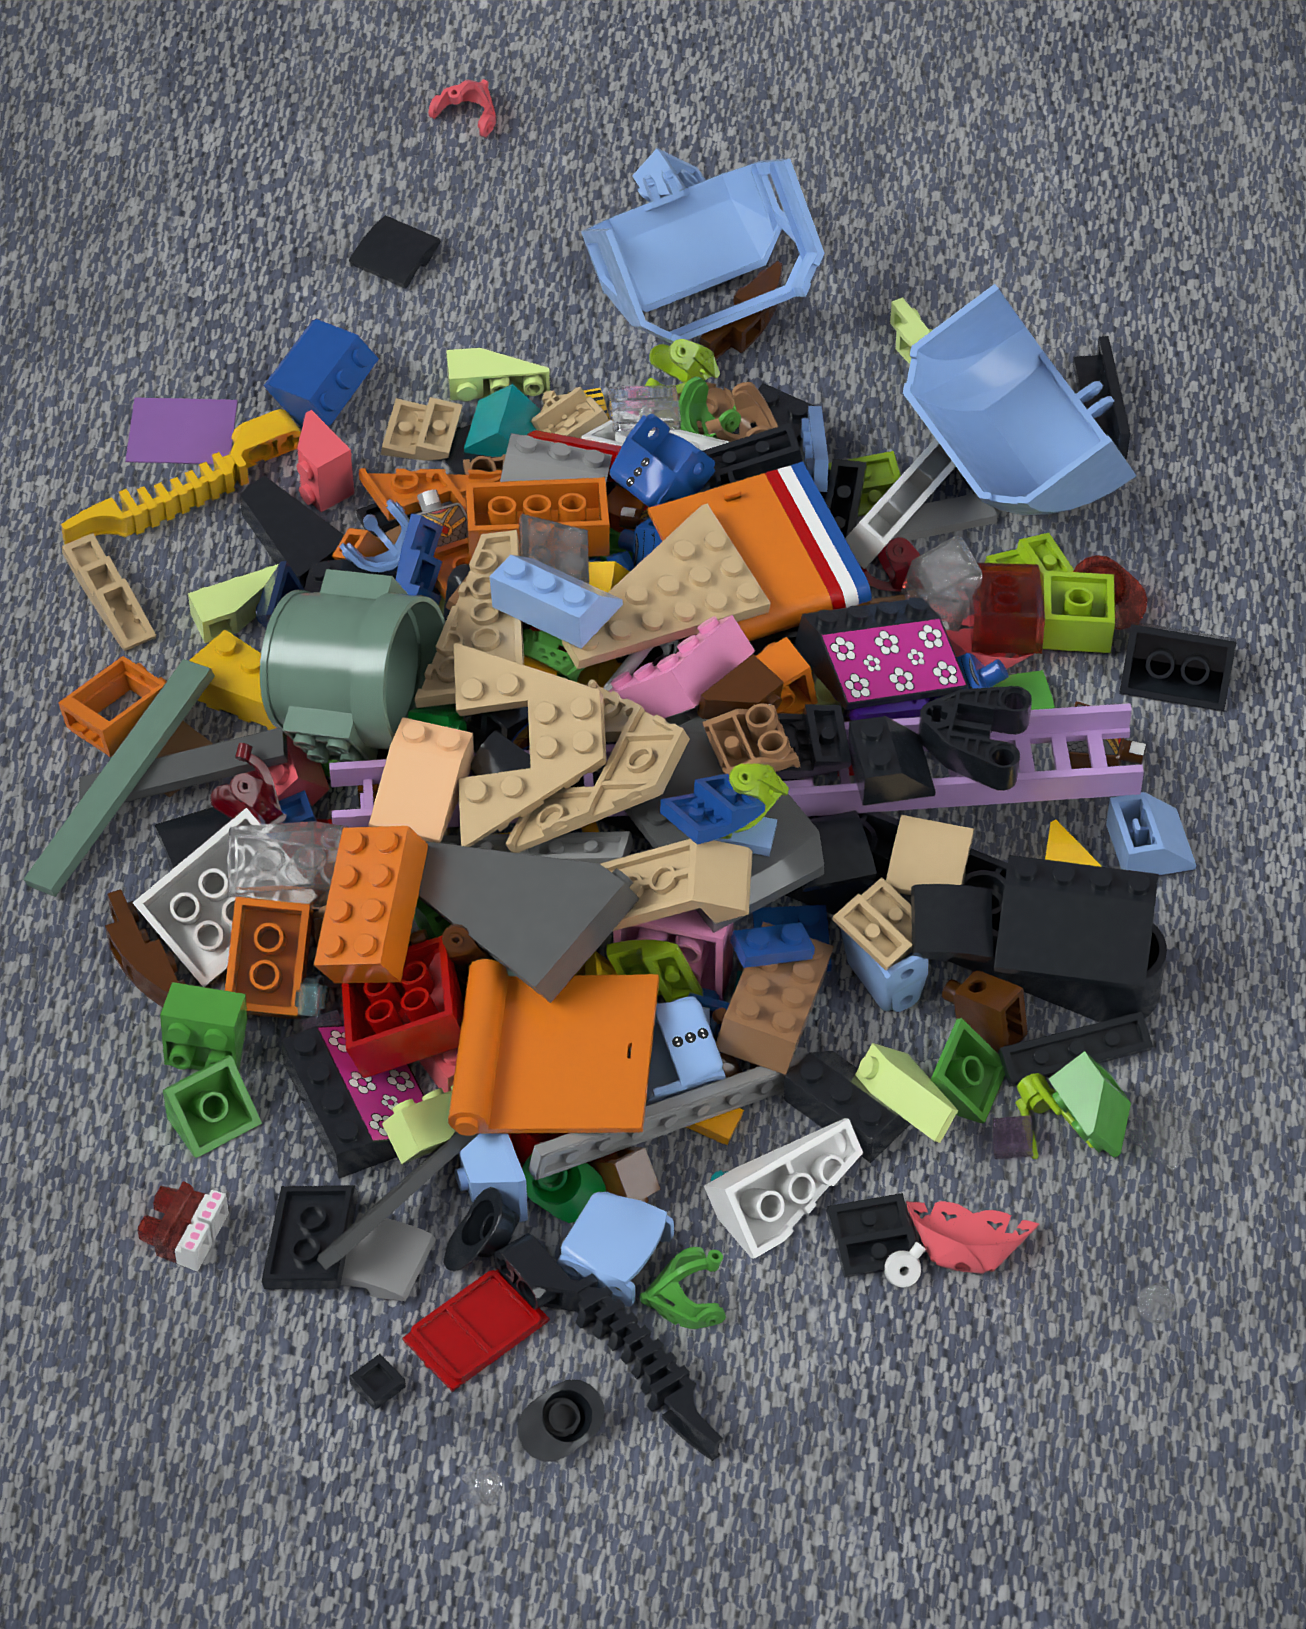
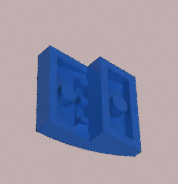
[660,774,765,845]

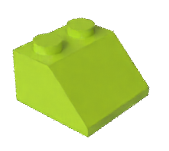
[1040,570,1115,653]

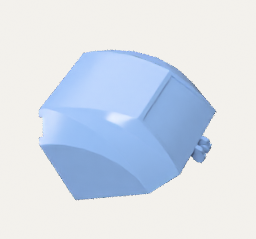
[903,284,1137,515]

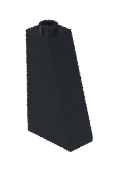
[239,475,344,588]

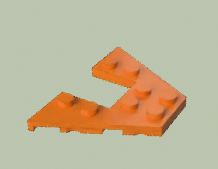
[359,468,502,599]

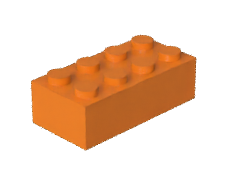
[466,477,610,562]
[314,826,429,983]

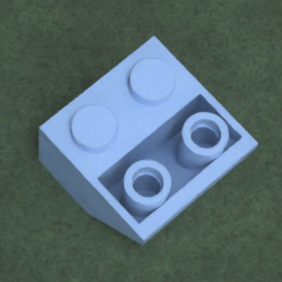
[1106,792,1196,875]

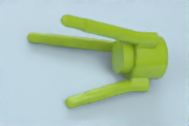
[1015,1073,1094,1159]

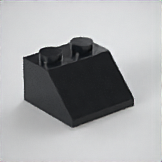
[848,716,936,806]

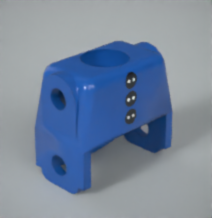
[610,414,715,508]

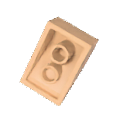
[369,717,474,843]

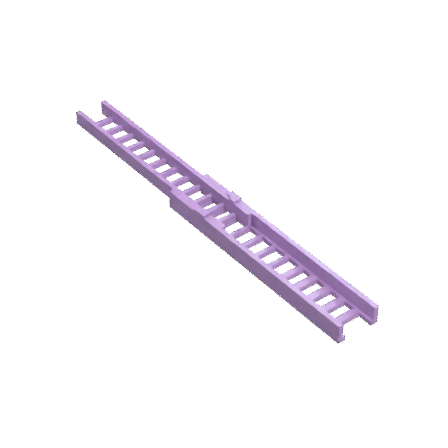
[329,703,1144,835]

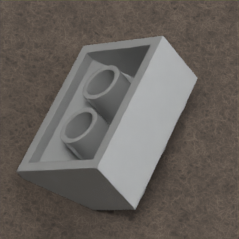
[500,433,612,482]

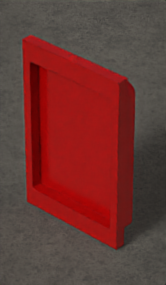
[402,1269,550,1392]

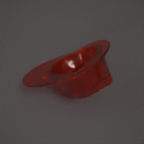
[1073,555,1148,630]

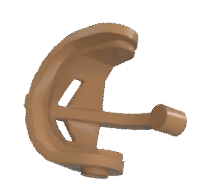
[705,382,778,442]

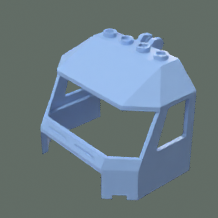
[581,158,825,343]

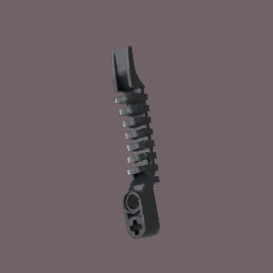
[493,1233,723,1461]

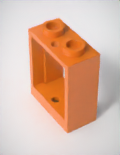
[58,656,167,757]

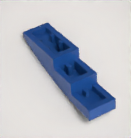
[396,514,443,606]

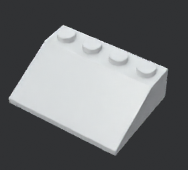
[133,808,318,987]

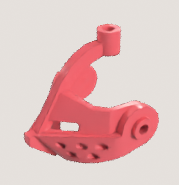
[428,79,496,138]

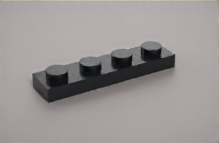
[998,1011,1154,1087]

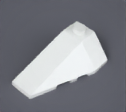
[704,1118,863,1259]

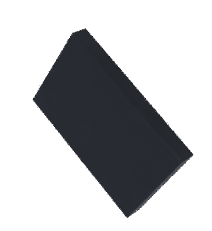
[261,1185,358,1290]

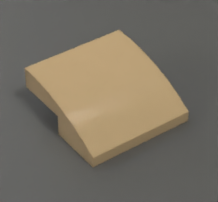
[381,397,462,461]
[886,815,974,895]
[832,877,913,970]

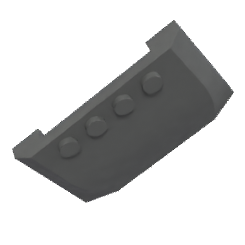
[593,716,824,933]

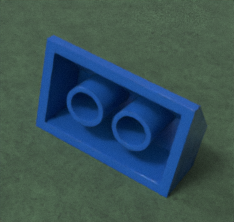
[263,319,379,429]

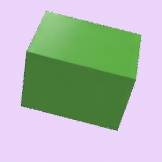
[931,1018,1005,1124]
[163,1055,262,1158]

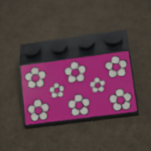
[794,597,968,710]
[281,1025,424,1179]

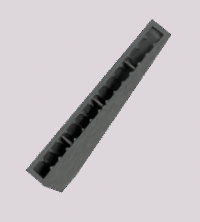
[418,841,640,1003]

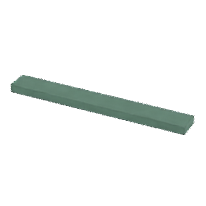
[23,659,215,897]

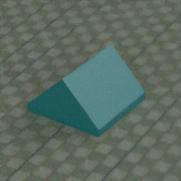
[464,384,541,457]

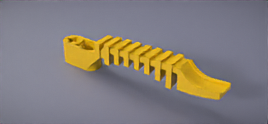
[61,409,301,544]

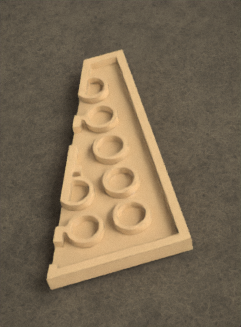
[414,530,524,708]

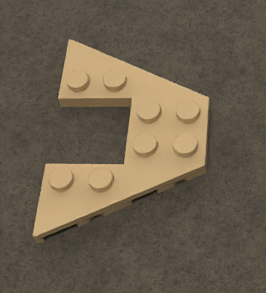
[453,643,607,847]
[505,680,690,853]

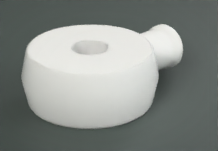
[884,1242,926,1288]

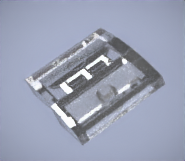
[608,385,681,432]

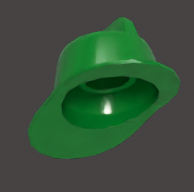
[522,1154,606,1223]

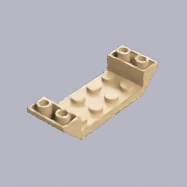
[600,839,752,931]

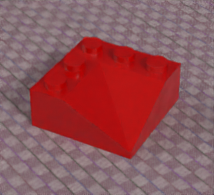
[342,935,464,1078]

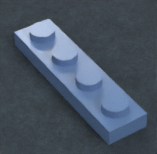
[801,406,829,492]

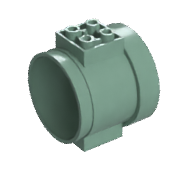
[260,569,445,763]

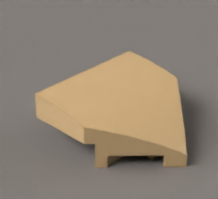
[531,387,609,439]

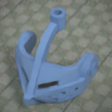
[339,499,409,572]

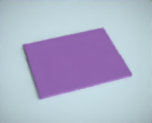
[125,397,238,464]

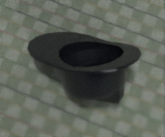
[443,1187,520,1272]
[518,1380,604,1462]

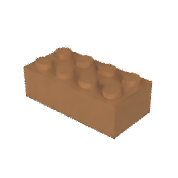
[716,922,834,1075]

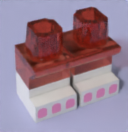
[137,1181,229,1272]

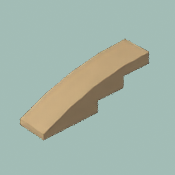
[62,533,156,651]

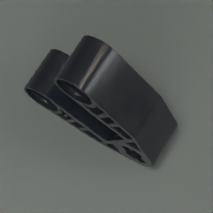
[918,686,1032,791]

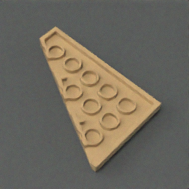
[562,504,771,670]

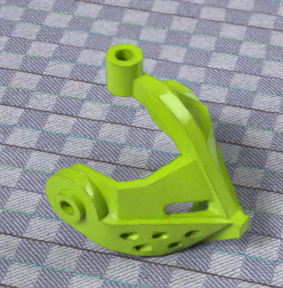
[642,339,720,396]
[722,764,789,839]

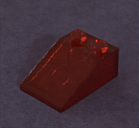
[969,563,1045,656]

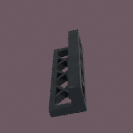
[1073,336,1130,459]

